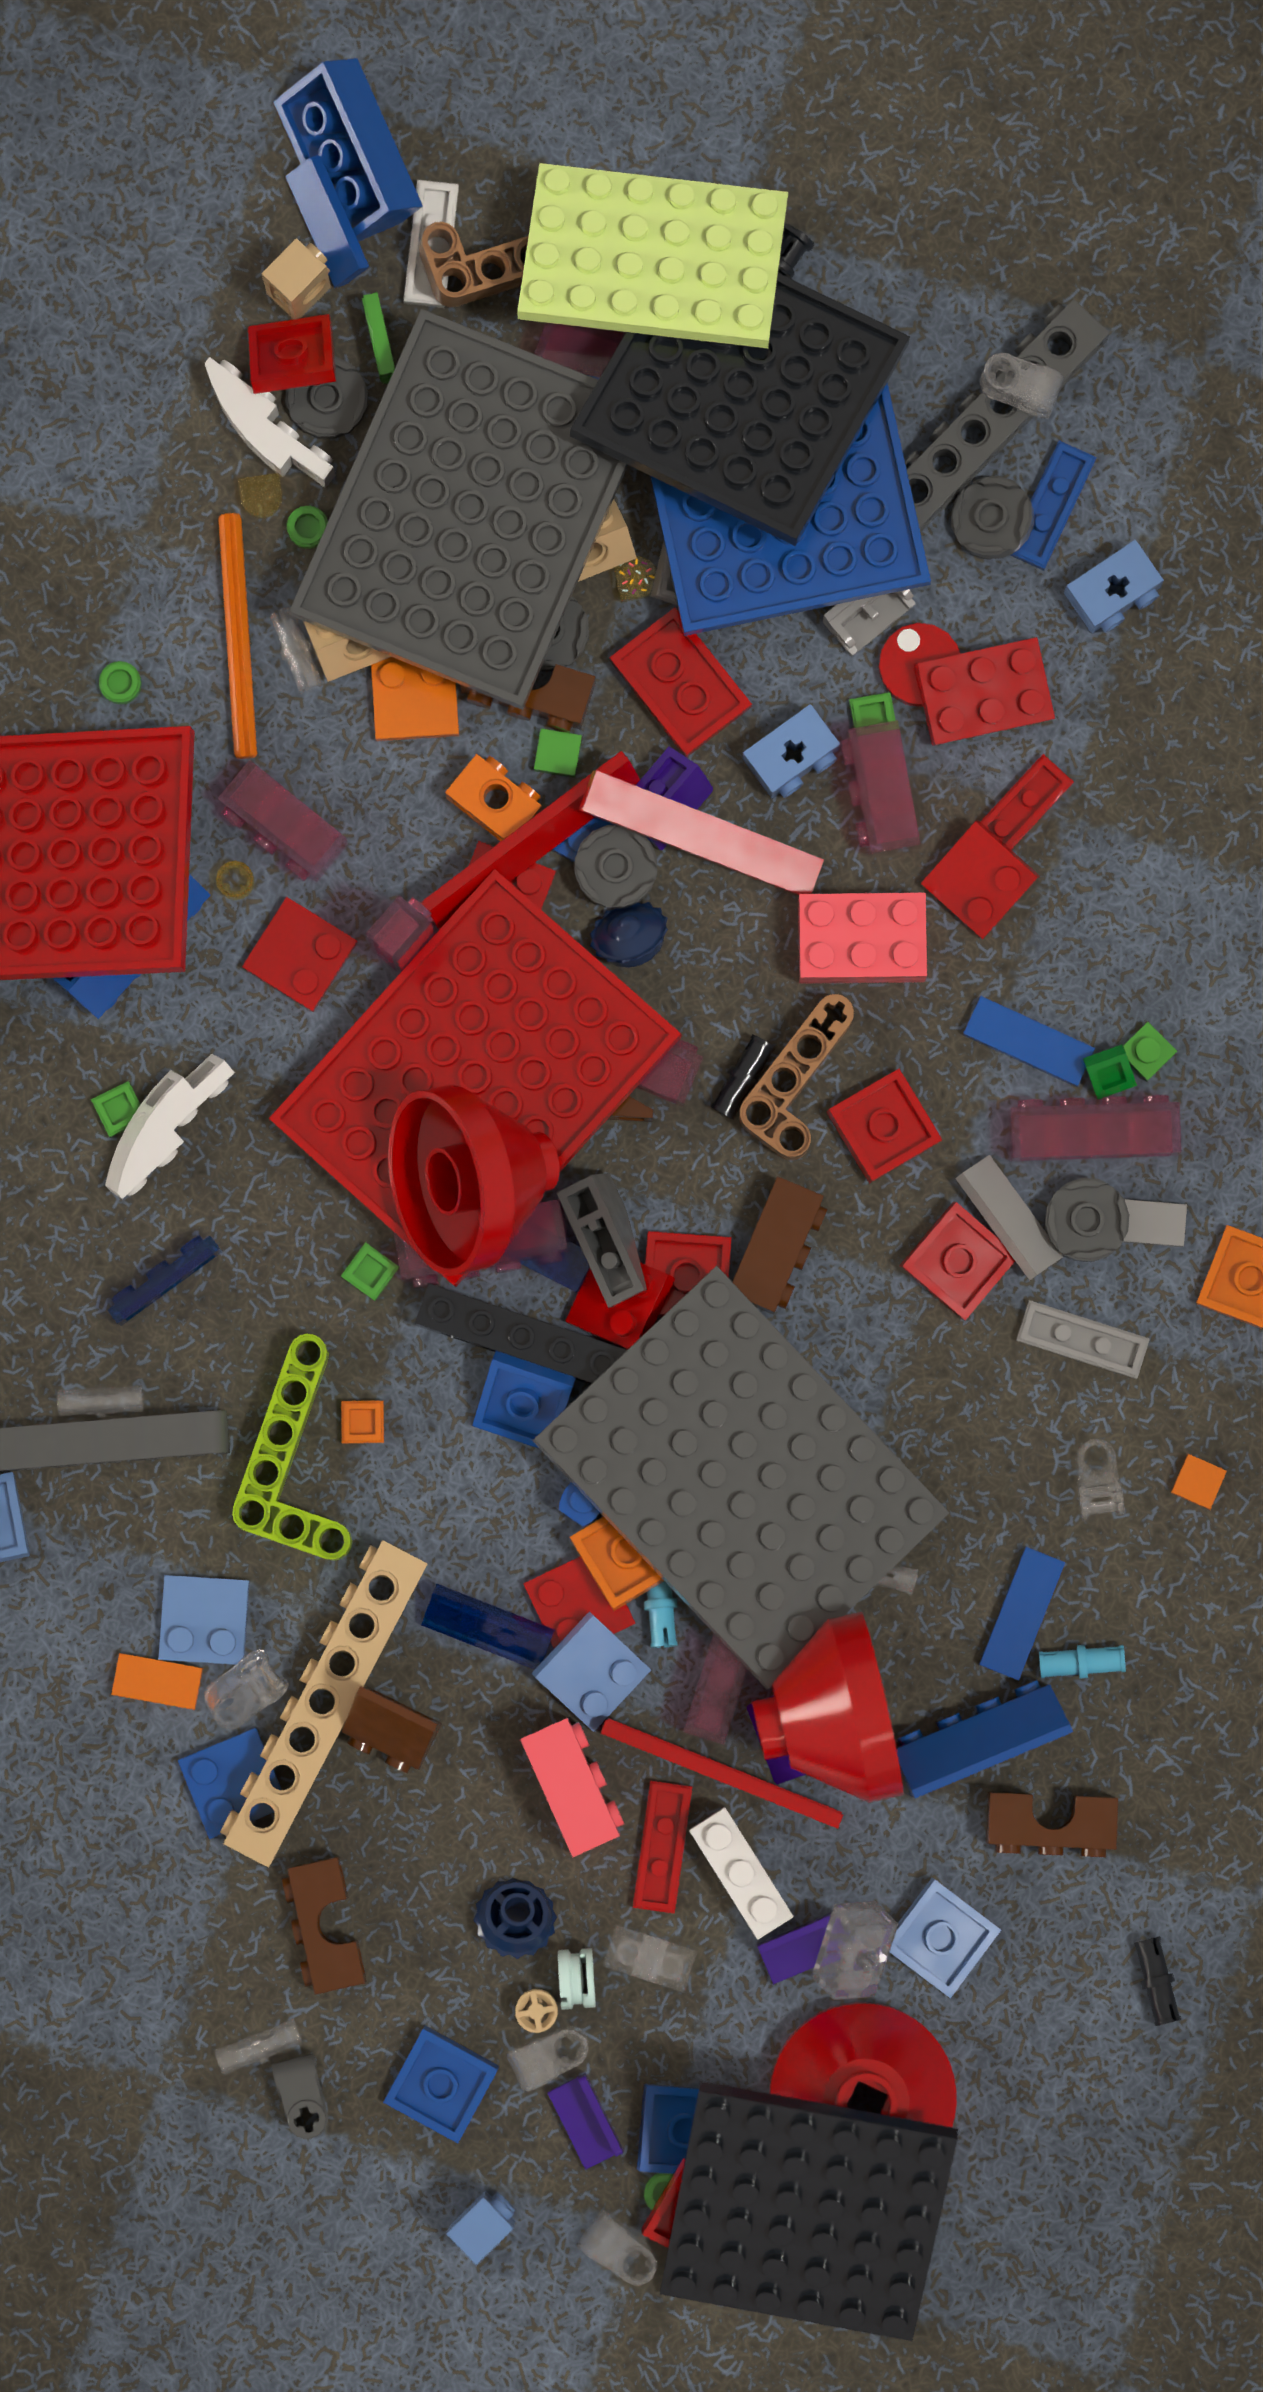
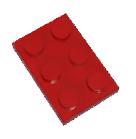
[609,607,752,757]
[914,637,1055,746]

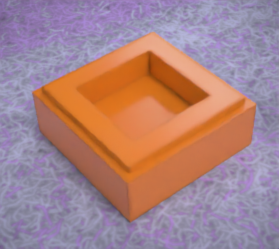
[341,1400,384,1444]
[1170,1454,1227,1510]

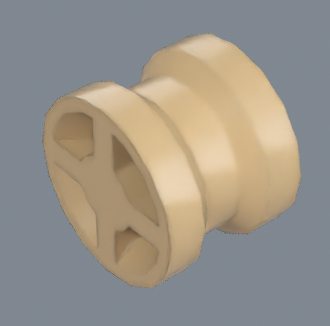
[515,1989,558,2033]

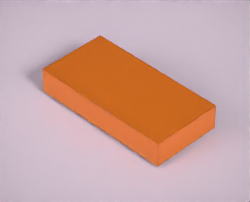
[111,1653,203,1710]

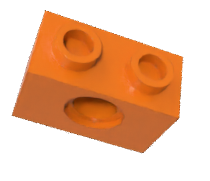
[445,754,542,842]

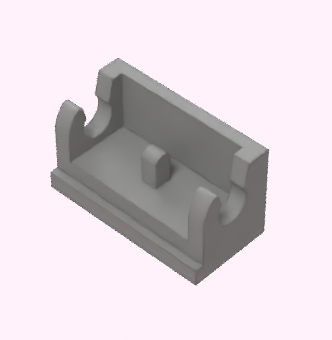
[822,589,916,657]

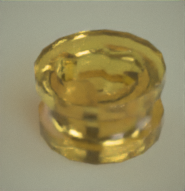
[216,861,255,900]

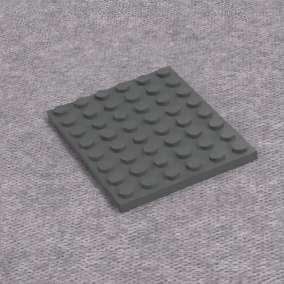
[289,309,628,710]
[532,1266,949,1689]

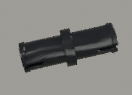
[710,1034,776,1120]
[1134,1936,1181,2026]

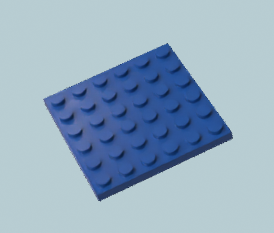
[650,383,931,636]

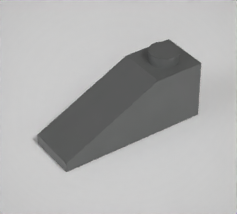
[557,1173,647,1308]

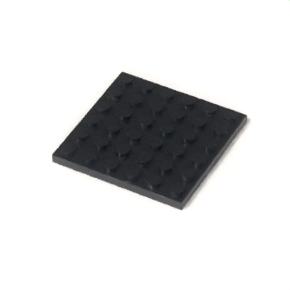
[570,273,910,546]
[660,2081,959,2341]

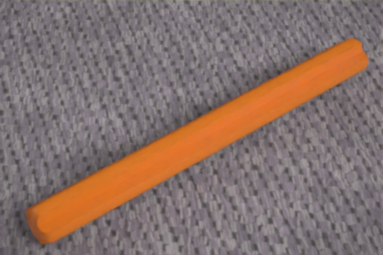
[218,513,257,759]

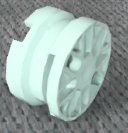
[558,1948,596,2010]

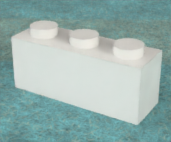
[689,1807,794,1940]

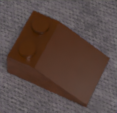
[342,1686,442,1774]

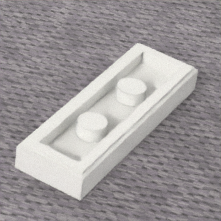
[404,180,459,308]

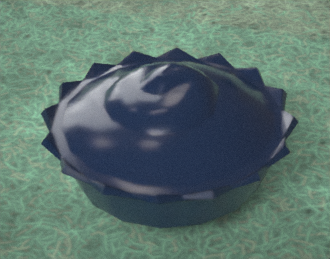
[589,902,668,968]
[473,1878,557,1959]

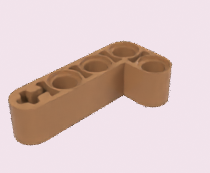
[419,222,528,307]
[739,994,854,1161]

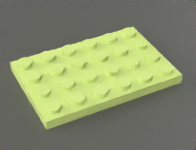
[517,163,788,348]

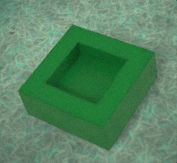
[1083,1044,1137,1100]

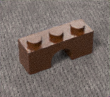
[461,664,596,733]
[986,1792,1118,1857]
[282,1856,367,1995]

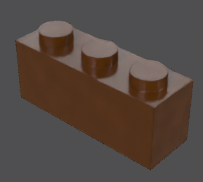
[733,1176,828,1315]

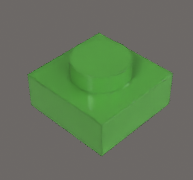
[1123,1022,1177,1082]

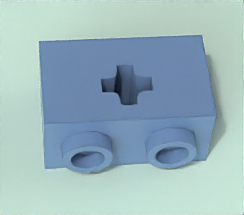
[1064,539,1164,633]
[742,704,840,799]
[446,2190,515,2265]

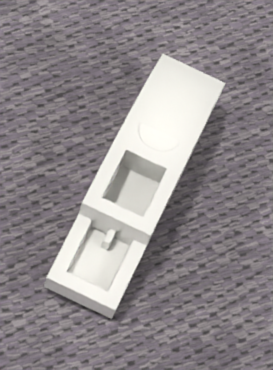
[205,357,336,488]
[105,1054,235,1199]

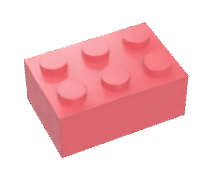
[798,893,927,984]
[520,1718,624,1857]

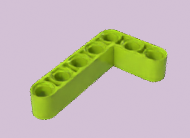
[232,1334,353,1561]

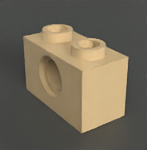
[261,238,331,319]

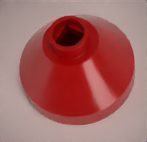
[388,1085,560,1276]
[752,1612,903,1803]
[769,2002,957,2127]

